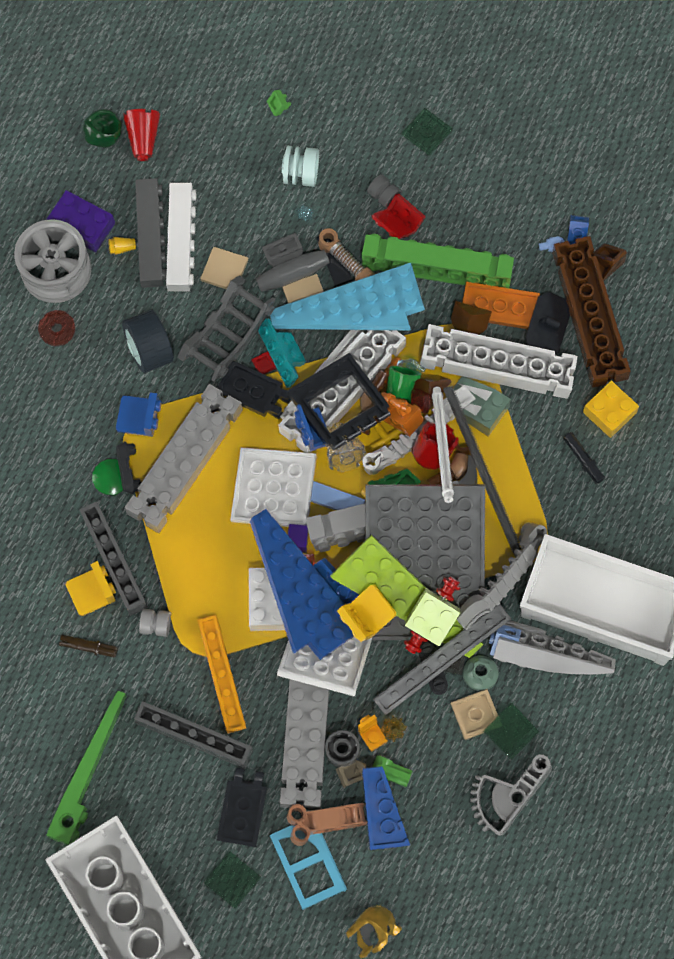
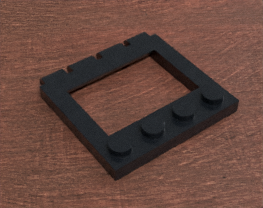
[286,353,391,451]

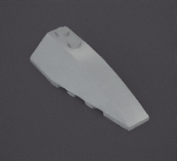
[493,620,616,674]

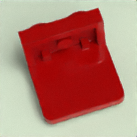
[372,194,426,239]

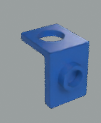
[567,215,589,245]

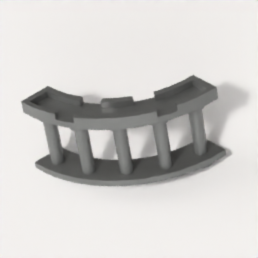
[177,275,276,382]

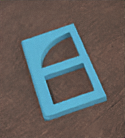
[270,825,347,909]

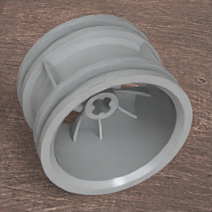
[14,220,91,303]

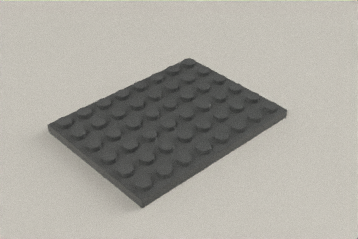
[366,484,485,640]

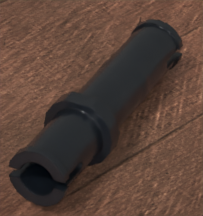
[563,432,605,484]

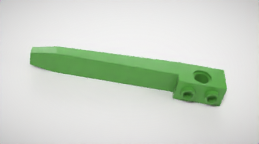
[47,691,126,845]

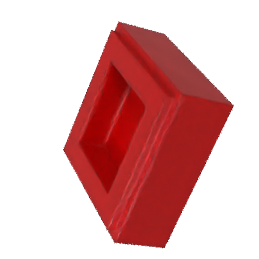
[251,351,276,374]

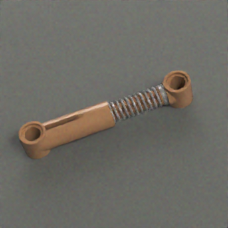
[318,228,375,281]

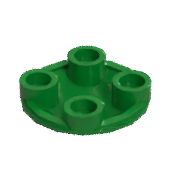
[92,459,123,496]

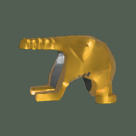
[346,906,402,959]

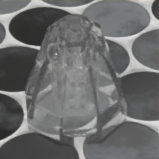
[327,423,366,472]

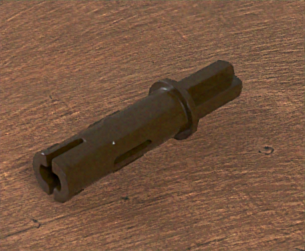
[59,634,118,657]

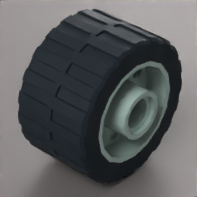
[122,310,174,373]

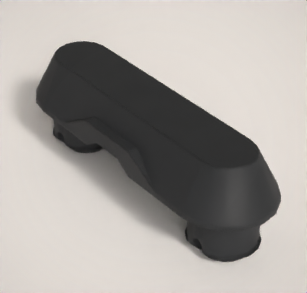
[116,441,142,494]
[418,641,448,695]

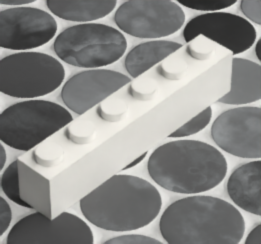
[166,183,196,291]

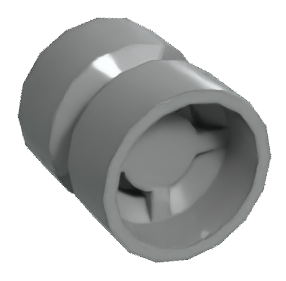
[139,608,171,637]

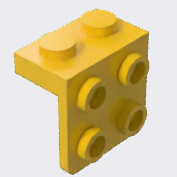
[66,561,116,616]
[337,585,396,642]

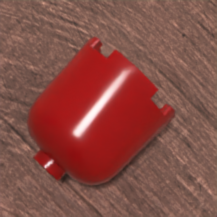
[412,422,459,470]

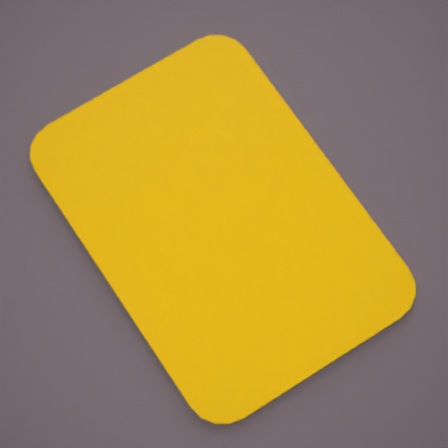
[123,324,548,657]

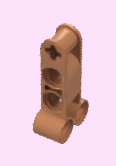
[287,803,367,846]

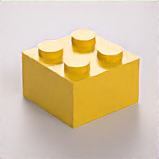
[583,380,639,438]

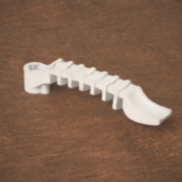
[362,385,476,475]

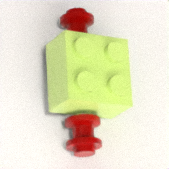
[404,576,461,654]

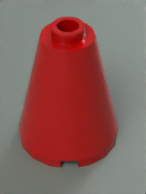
[123,109,160,161]

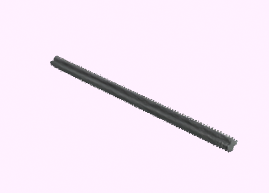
[443,386,522,558]

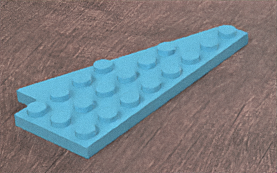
[270,263,425,330]

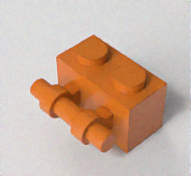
[381,392,425,437]

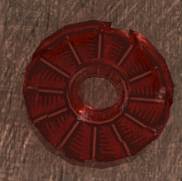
[38,310,76,346]

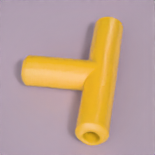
[370,423,403,452]

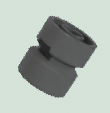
[367,174,402,209]

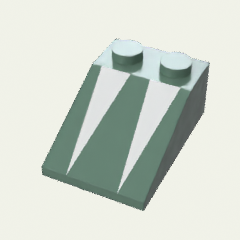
[453,376,511,437]

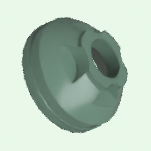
[463,655,499,691]

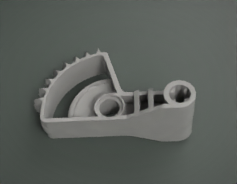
[470,755,552,836]

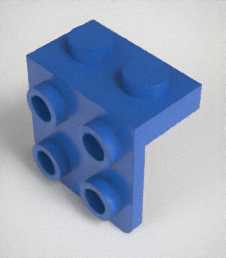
[116,393,162,437]
[294,404,327,452]

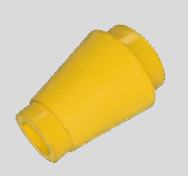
[108,237,136,255]

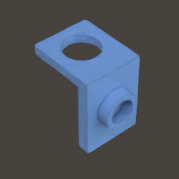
[489,625,521,656]

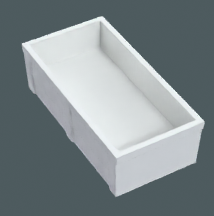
[520,534,674,666]

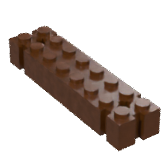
[552,236,631,388]

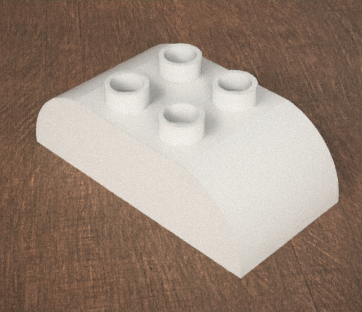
[46,816,202,959]

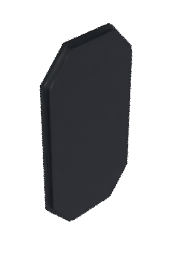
[525,292,570,355]

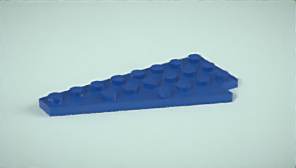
[250,509,354,660]

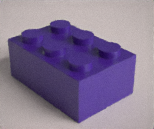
[46,190,115,253]

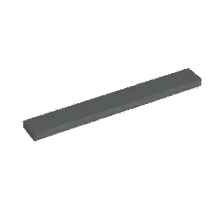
[373,604,511,715]

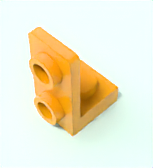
[358,715,388,752]

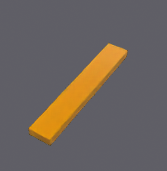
[197,615,246,734]

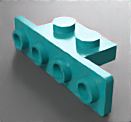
[258,319,306,388]

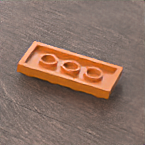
[463,282,540,329]

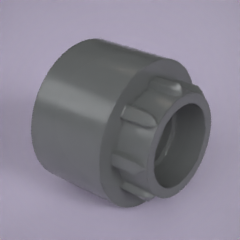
[325,730,360,768]

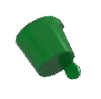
[386,366,422,405]

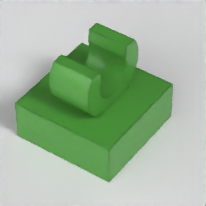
[267,90,291,116]

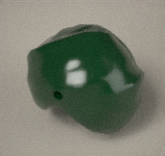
[83,109,122,148]

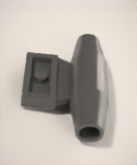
[255,233,330,292]

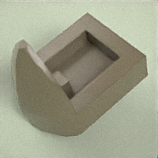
[336,760,367,788]

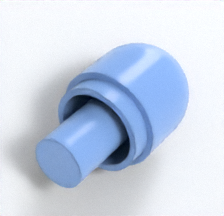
[539,236,565,252]

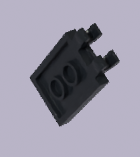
[217,360,291,419]
[216,768,268,848]

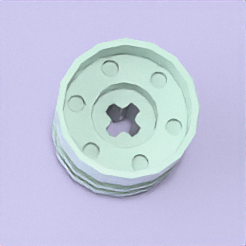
[282,145,319,187]

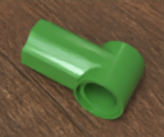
[372,756,412,787]

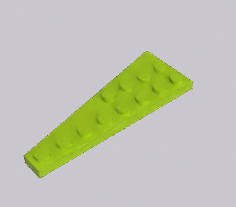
[330,535,484,658]

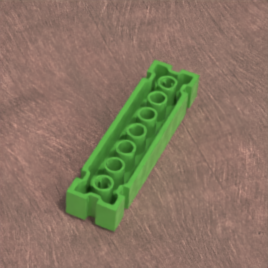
[362,234,514,288]

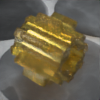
[381,715,407,742]

